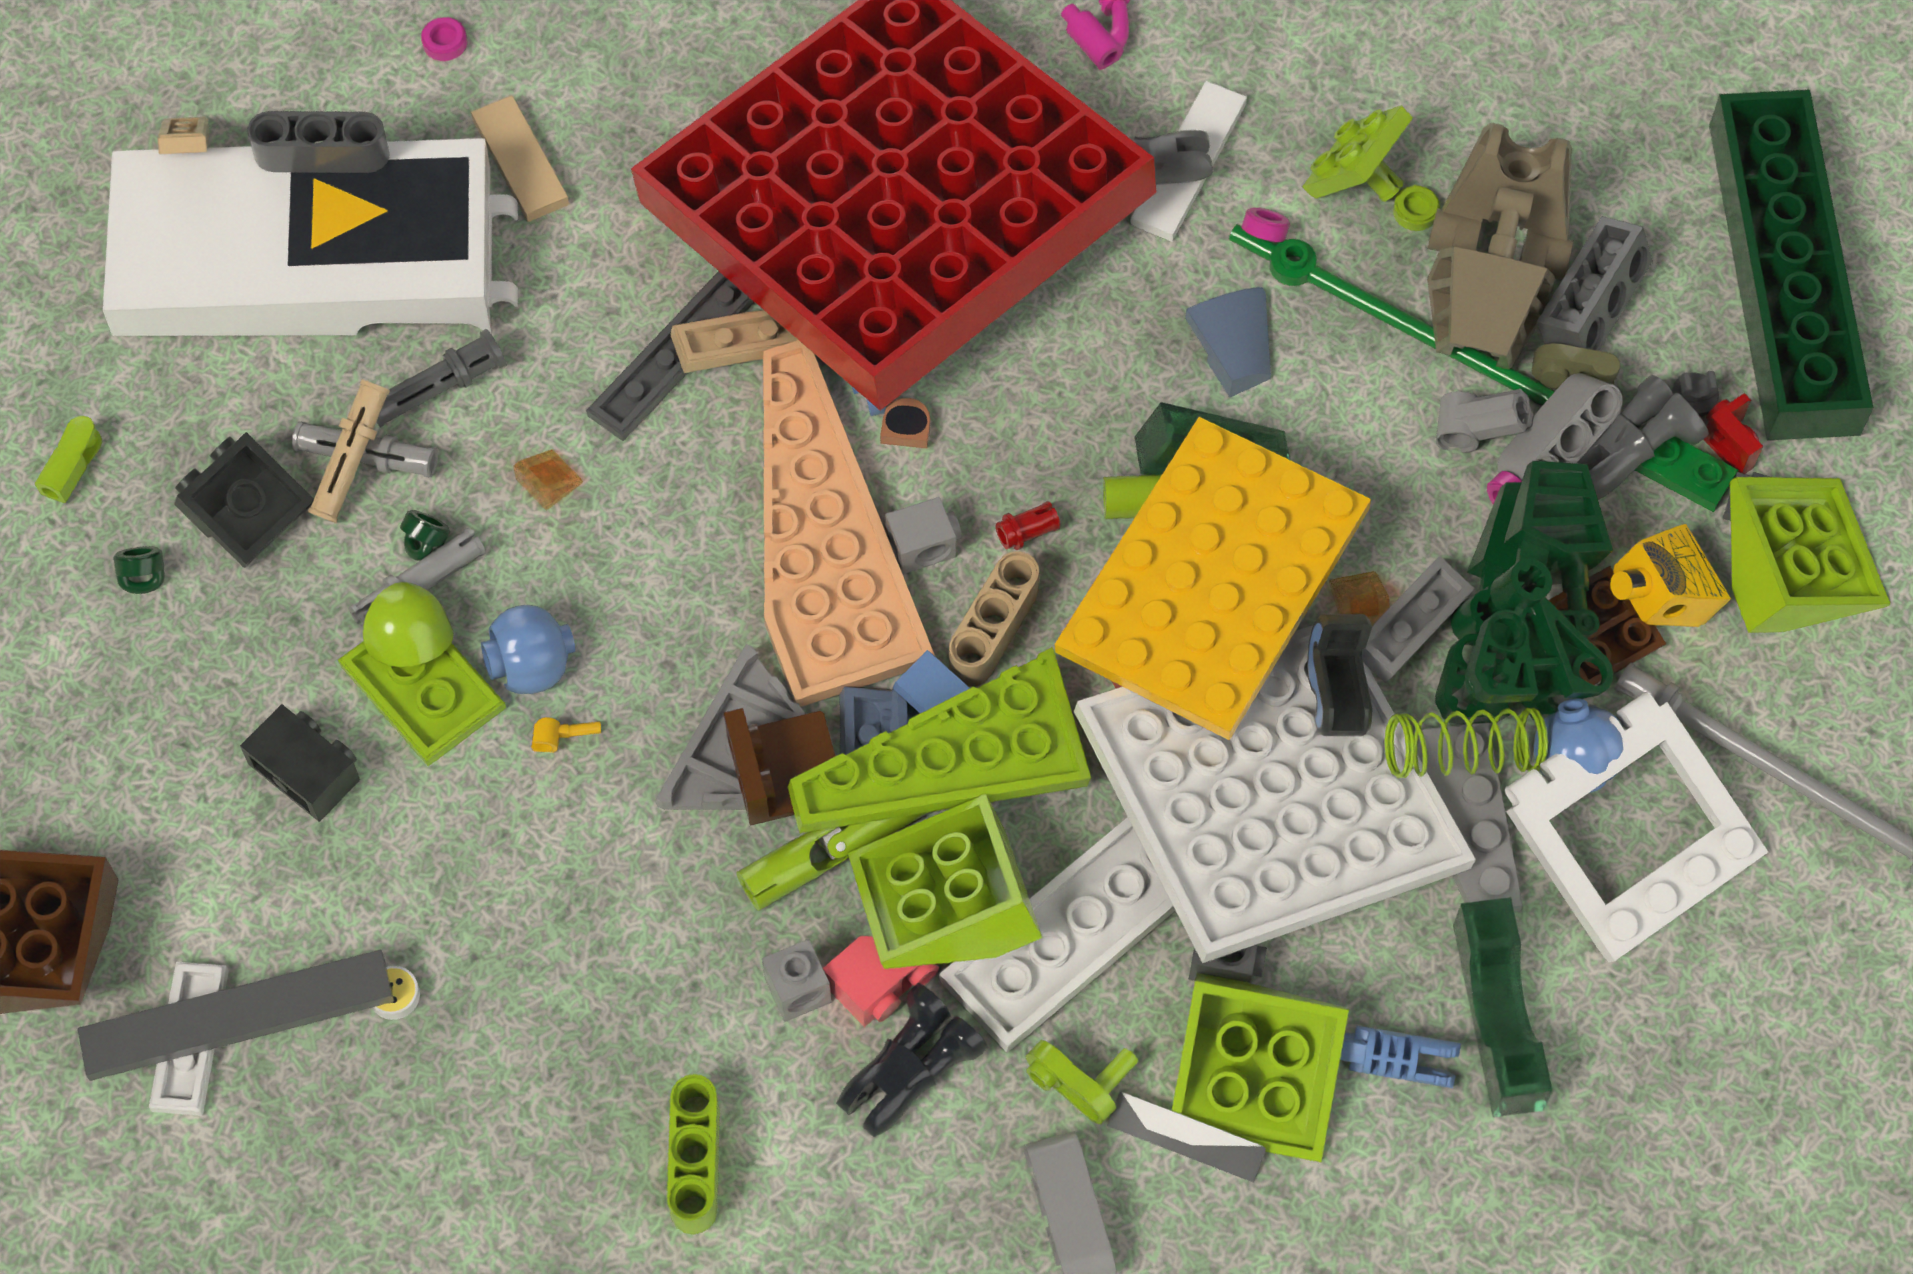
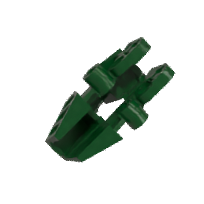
[1435,460,1613,724]

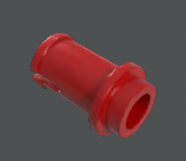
[996,501,1060,550]

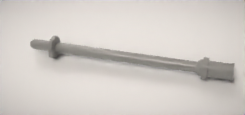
[1614,663,1913,874]

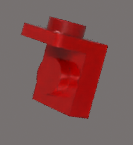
[1703,393,1763,474]

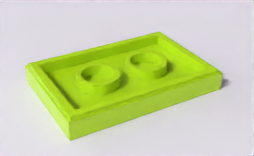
[338,641,506,766]

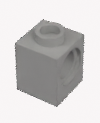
[885,497,962,574]
[762,939,831,1022]

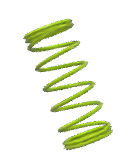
[1385,707,1548,779]

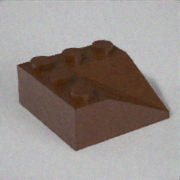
[0,850,119,1014]

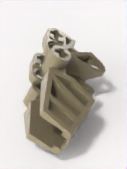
[1427,123,1573,370]

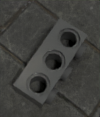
[1537,216,1653,351]

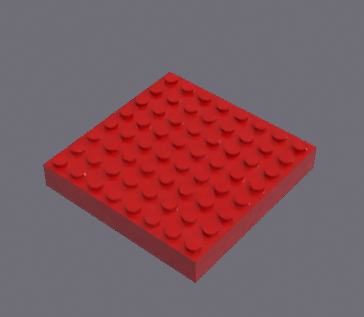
[631,0,1157,411]

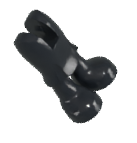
[836,983,988,1138]

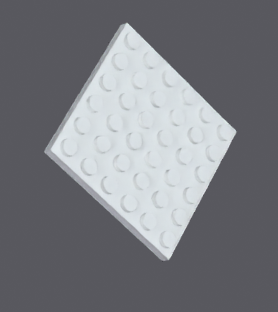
[1074,625,1476,963]

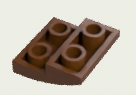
[1549,566,1666,685]

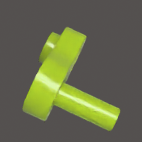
[1025,1040,1139,1125]

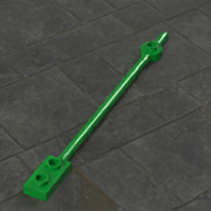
[1229,224,1738,512]

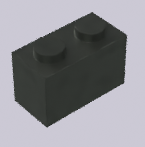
[240,704,360,822]

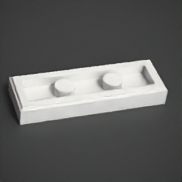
[149,962,229,1116]

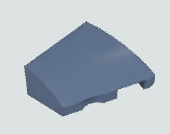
[1185,287,1271,398]

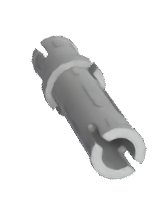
[292,421,438,478]
[348,528,486,630]

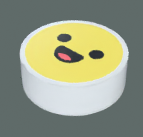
[372,966,420,1020]

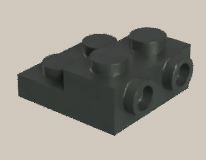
[174,432,314,568]

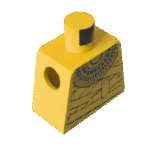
[1610,524,1731,627]

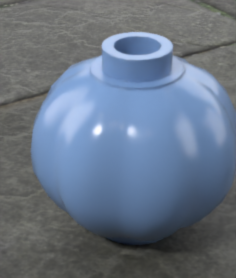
[481,605,576,694]
[1534,699,1624,793]

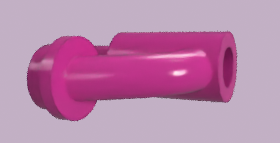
[1061,0,1130,70]

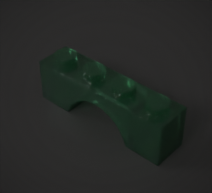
[1453,897,1553,1117]

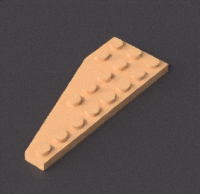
[763,340,935,707]

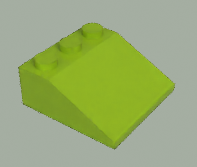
[848,794,1043,969]

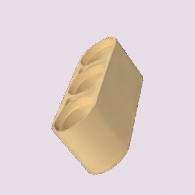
[949,551,1039,687]

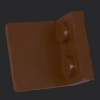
[723,708,835,826]

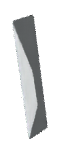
[1107,1092,1266,1183]

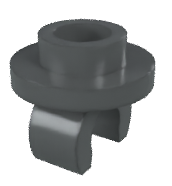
[1671,371,1719,417]

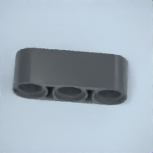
[247,111,390,173]

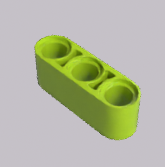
[667,1074,720,1235]

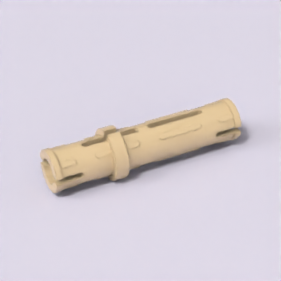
[308,379,390,523]

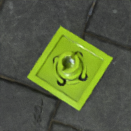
[1302,105,1413,202]

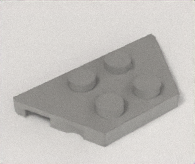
[656,644,806,810]

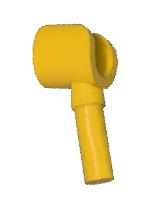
[531,717,601,753]

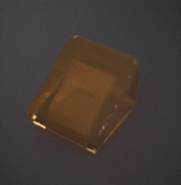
[513,449,583,511]
[1329,571,1390,626]

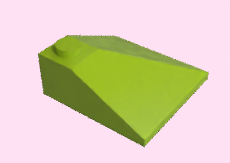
[1730,477,1891,633]
[1172,973,1349,1162]

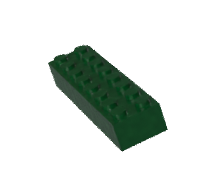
[1709,89,1874,441]

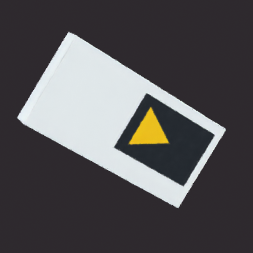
[103,138,518,336]

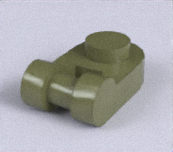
[1532,343,1620,389]

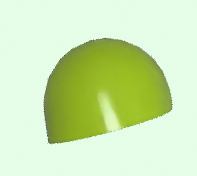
[363,582,454,667]

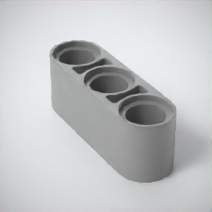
[1498,373,1622,480]
[1024,1131,1116,1274]

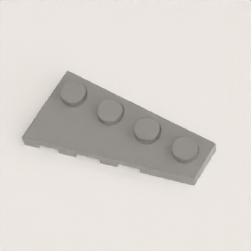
[1413,723,1523,916]

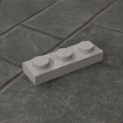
[1362,555,1475,683]

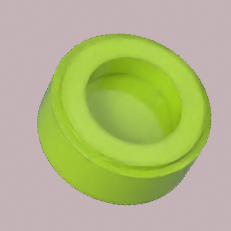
[1393,185,1440,231]

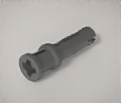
[376,329,507,427]

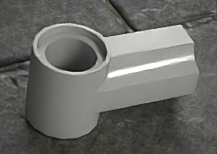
[1436,389,1533,453]

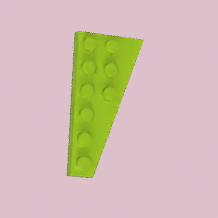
[788,646,1091,833]

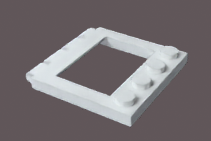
[1505,692,1768,963]

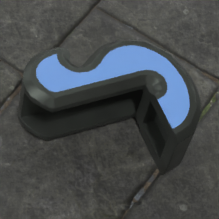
[1307,614,1373,736]

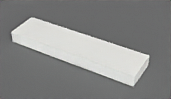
[1131,81,1247,242]

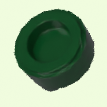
[400,510,451,561]
[113,546,165,594]

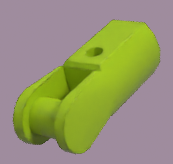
[34,416,102,503]

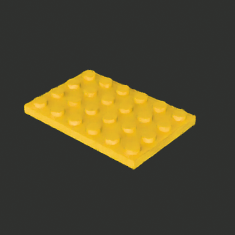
[1055,417,1371,741]

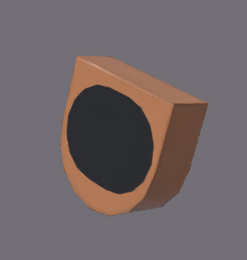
[880,398,930,449]

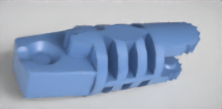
[1340,1025,1461,1088]

